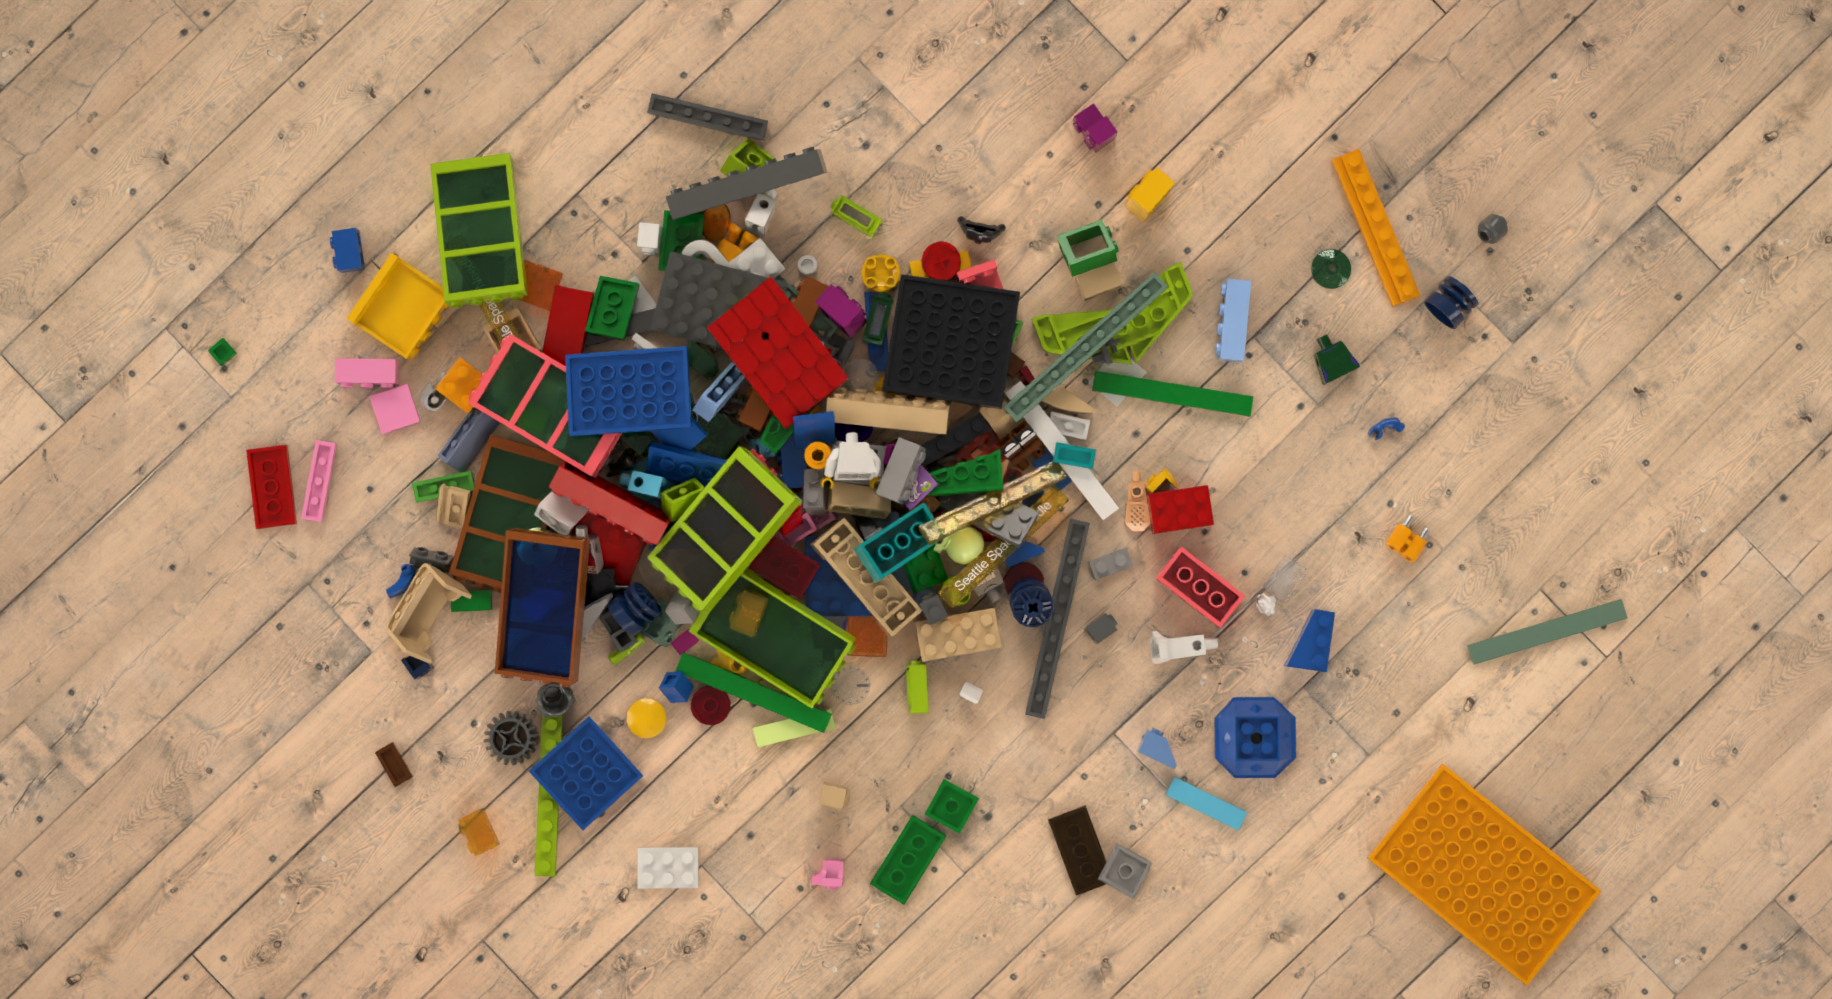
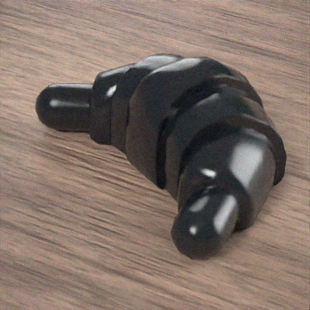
[957,216,1006,244]

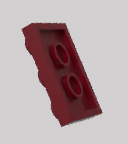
[748,536,821,599]

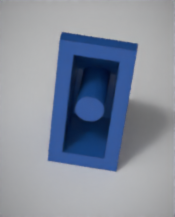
[998,540,1045,568]

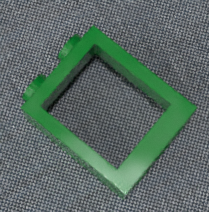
[1057,220,1119,277]

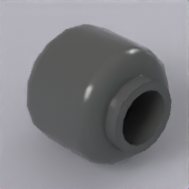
[1478,214,1508,244]

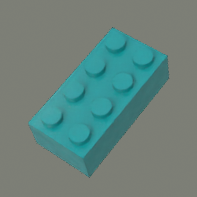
[853,503,946,583]

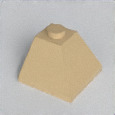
[978,388,1027,440]

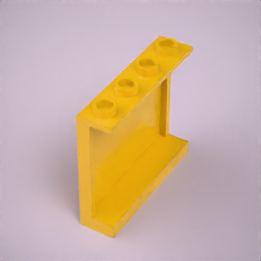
[346,252,451,361]

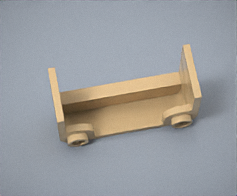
[386,563,472,664]

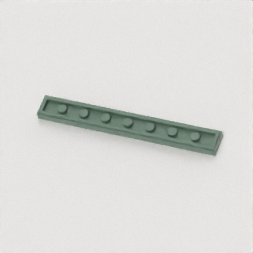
[1467,599,1628,665]

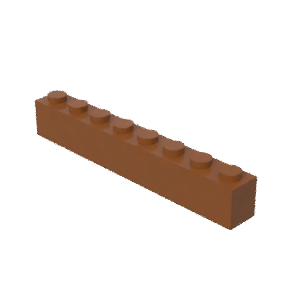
[737,276,829,433]

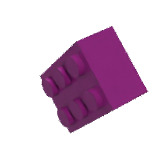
[815,284,867,339]

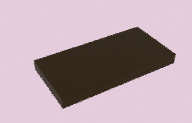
[1048,805,1107,896]

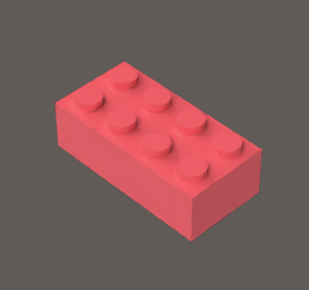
[1155,546,1245,628]

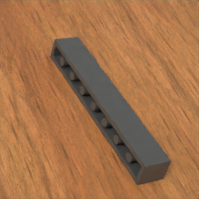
[666,147,828,220]

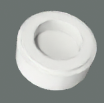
[797,255,818,276]

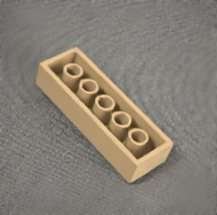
[826,387,951,434]

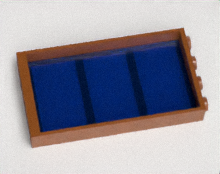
[495,528,590,687]

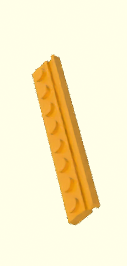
[1331,149,1420,307]

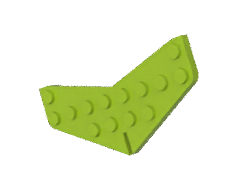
[1031,262,1193,365]

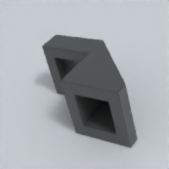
[599,611,638,653]

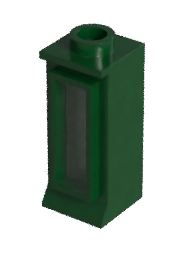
[862,293,894,348]

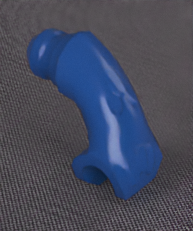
[1368,417,1405,440]

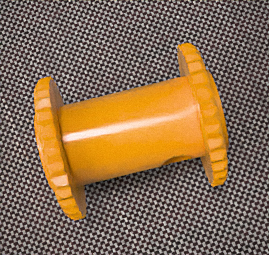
[804,442,831,470]

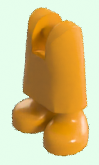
[712,221,758,263]

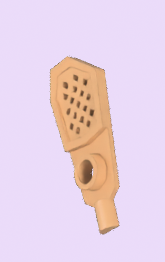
[1125,472,1151,532]

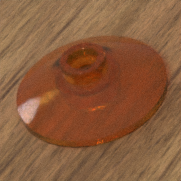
[703,204,731,242]

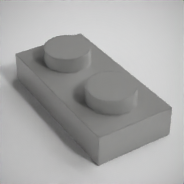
[1088,548,1133,580]

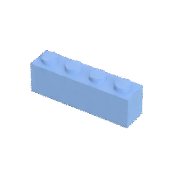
[1215,279,1251,363]
[693,361,747,422]

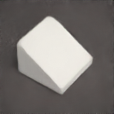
[959,682,983,704]

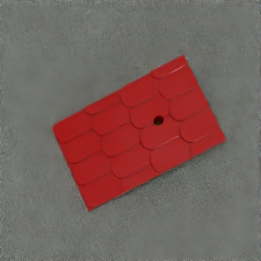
[707,277,849,430]

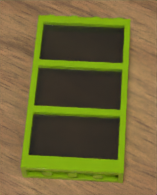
[647,446,802,612]

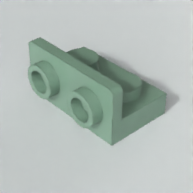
[640,598,681,647]

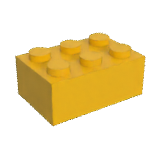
[1126,167,1175,222]

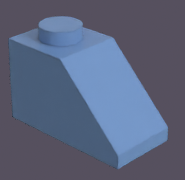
[1137,728,1177,769]

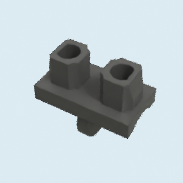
[1092,338,1121,366]

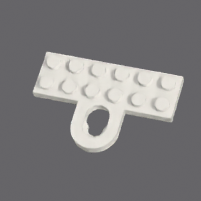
[682,238,785,345]

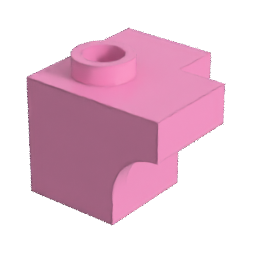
[812,859,844,889]

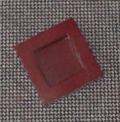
[1018,365,1035,386]

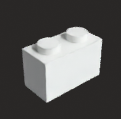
[637,222,662,256]

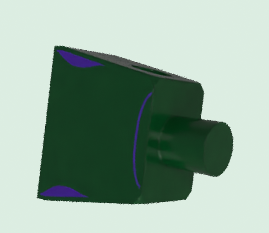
[1314,334,1360,385]

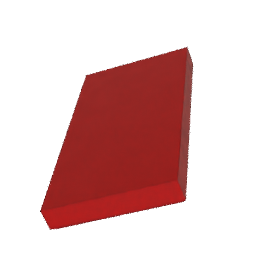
[540,285,595,367]
[246,445,297,529]

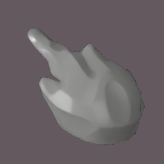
[421,370,447,411]

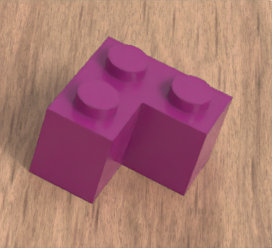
[1073,103,1118,153]

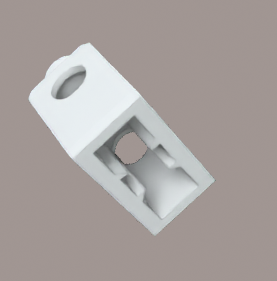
[745,189,777,238]

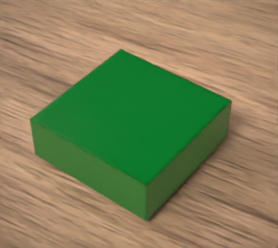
[208,338,237,366]

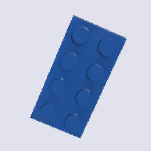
[645,441,727,495]

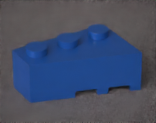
[1284,609,1335,672]

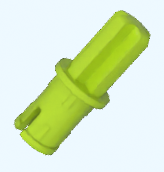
[608,633,646,665]

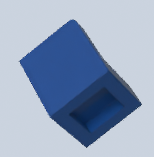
[659,671,694,703]

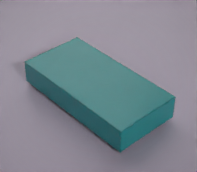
[1053,442,1096,469]

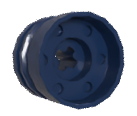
[1424,276,1479,329]
[1008,577,1054,627]
[608,581,662,636]

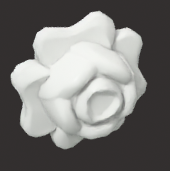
[1256,593,1276,616]

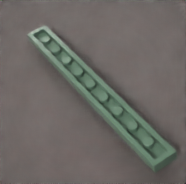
[1003,272,1168,422]

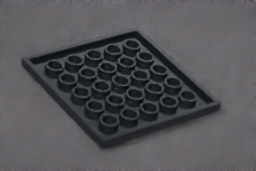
[882,274,1020,409]

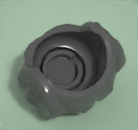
[535,682,576,718]

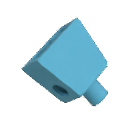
[620,471,670,500]

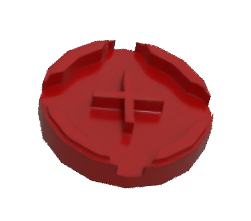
[921,241,961,281]

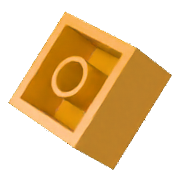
[435,356,493,414]

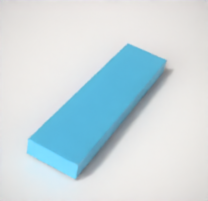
[1165,777,1247,831]

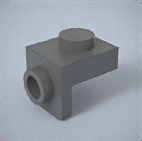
[918,592,948,625]

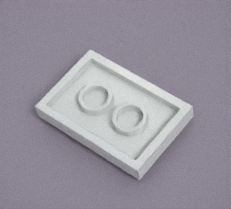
[637,847,699,889]

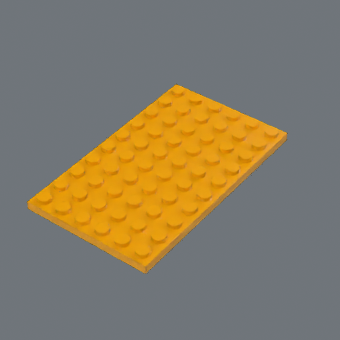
[1367,764,1602,986]

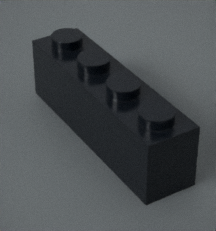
[920,413,990,468]

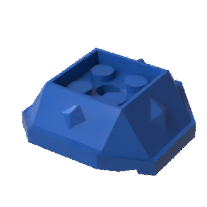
[1214,697,1296,778]

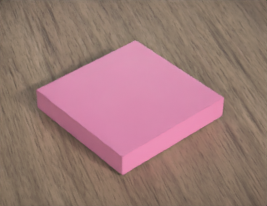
[369,384,421,434]

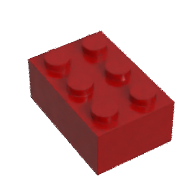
[1146,485,1214,535]

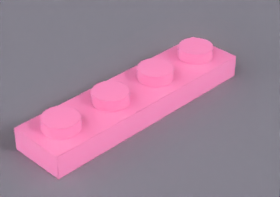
[301,440,337,523]

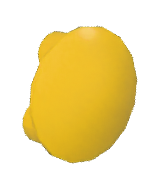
[861,254,901,293]
[627,698,667,738]

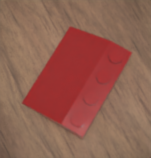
[552,512,646,584]

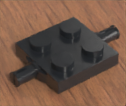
[560,567,629,608]

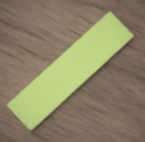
[753,709,836,747]

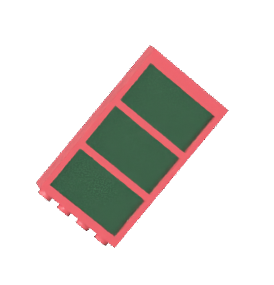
[468,334,622,478]

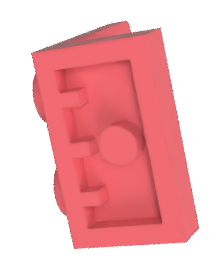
[956,259,1003,289]

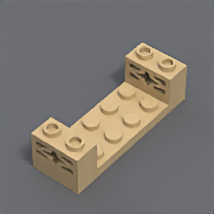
[810,518,923,637]

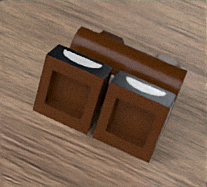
[995,421,1045,471]

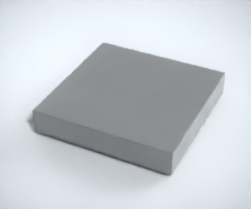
[1098,843,1152,899]

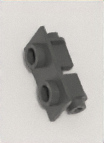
[409,547,454,573]

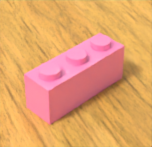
[335,358,399,388]

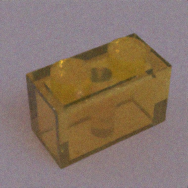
[728,589,769,637]
[458,808,500,856]

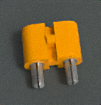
[1385,515,1430,563]

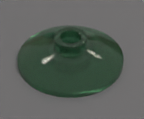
[1311,249,1351,289]

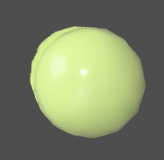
[933,515,984,565]

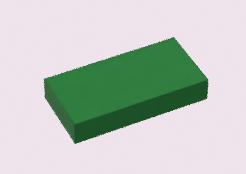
[451,590,492,612]

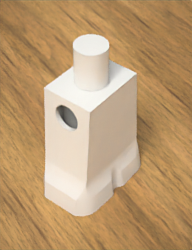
[1149,631,1218,664]

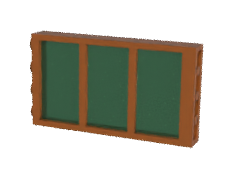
[449,435,564,599]

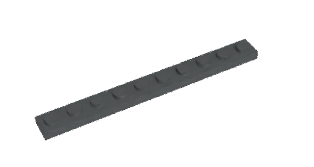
[1025,519,1090,719]

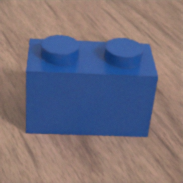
[330,228,365,273]

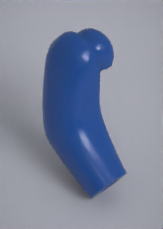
[386,564,416,599]

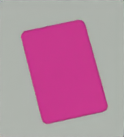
[671,629,699,655]

